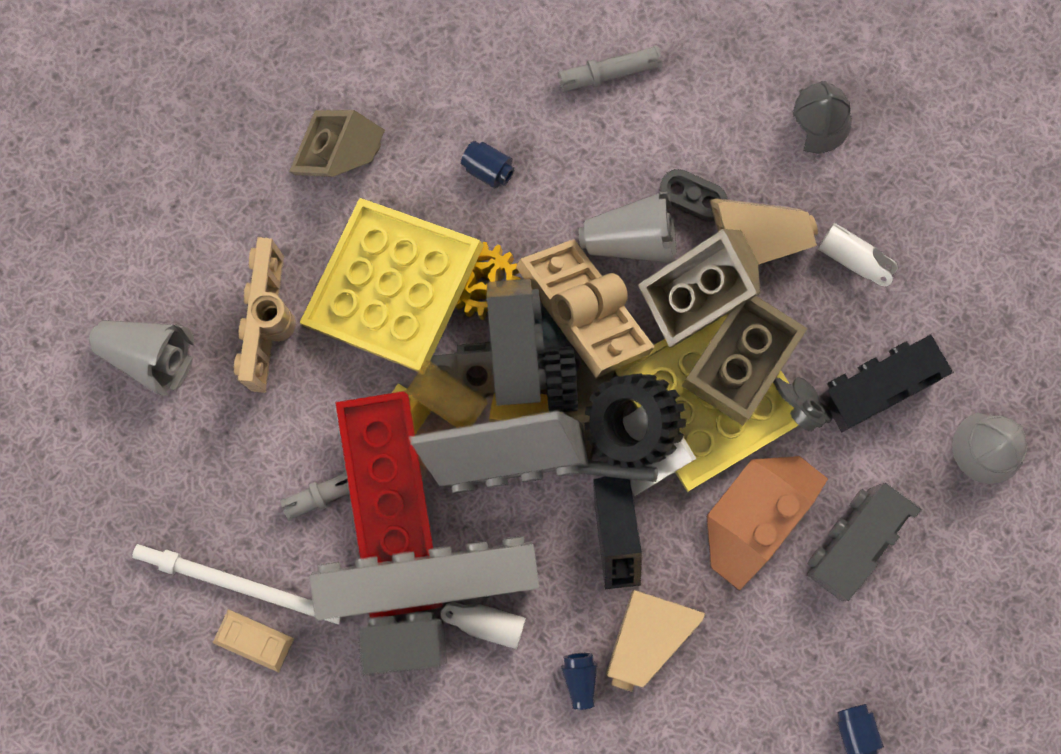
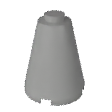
[579,192,676,263]
[89,320,194,396]

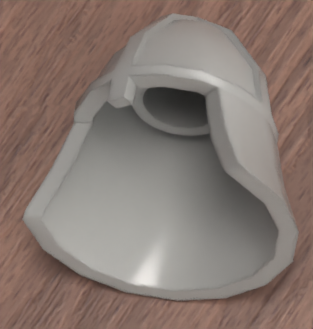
[952,413,1028,484]

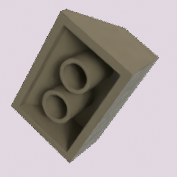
[638,229,760,347]

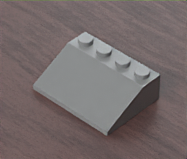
[410,411,588,493]

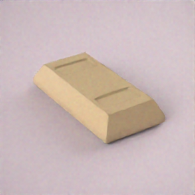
[213,609,294,672]

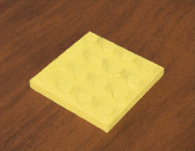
[300,198,484,374]
[615,311,799,492]

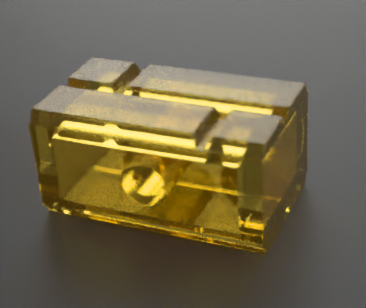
[405,360,488,428]

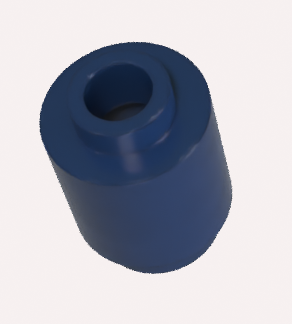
[461,141,514,188]
[837,704,884,754]

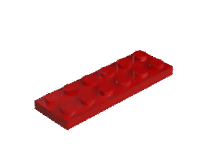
[335,390,443,618]

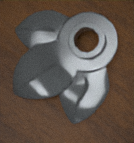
[774,377,833,431]

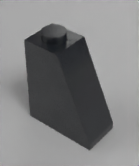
[593,476,642,590]

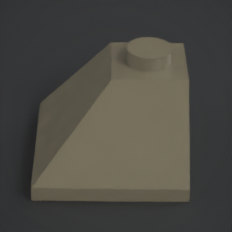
[289,110,385,177]

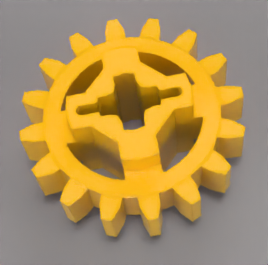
[456,242,521,320]

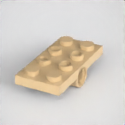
[234,237,296,393]
[516,239,655,378]

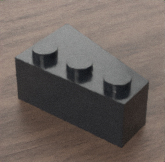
[821,334,954,433]

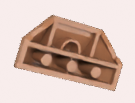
[706,456,828,591]

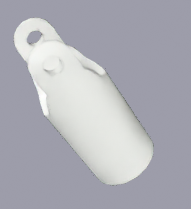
[817,223,898,286]
[441,602,526,649]

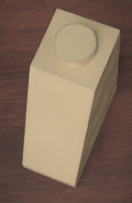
[710,198,818,265]
[606,590,705,692]

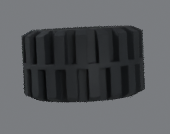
[584,374,686,469]

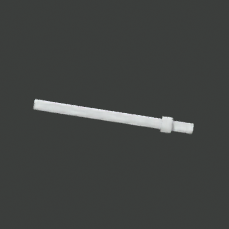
[132,544,342,625]

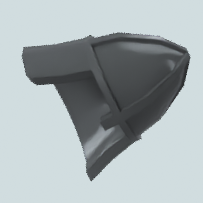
[793,81,852,154]

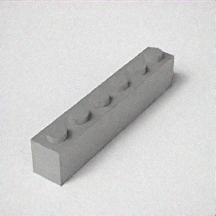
[310,536,540,621]

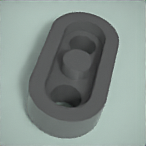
[660,169,728,221]

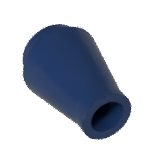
[561,653,597,710]

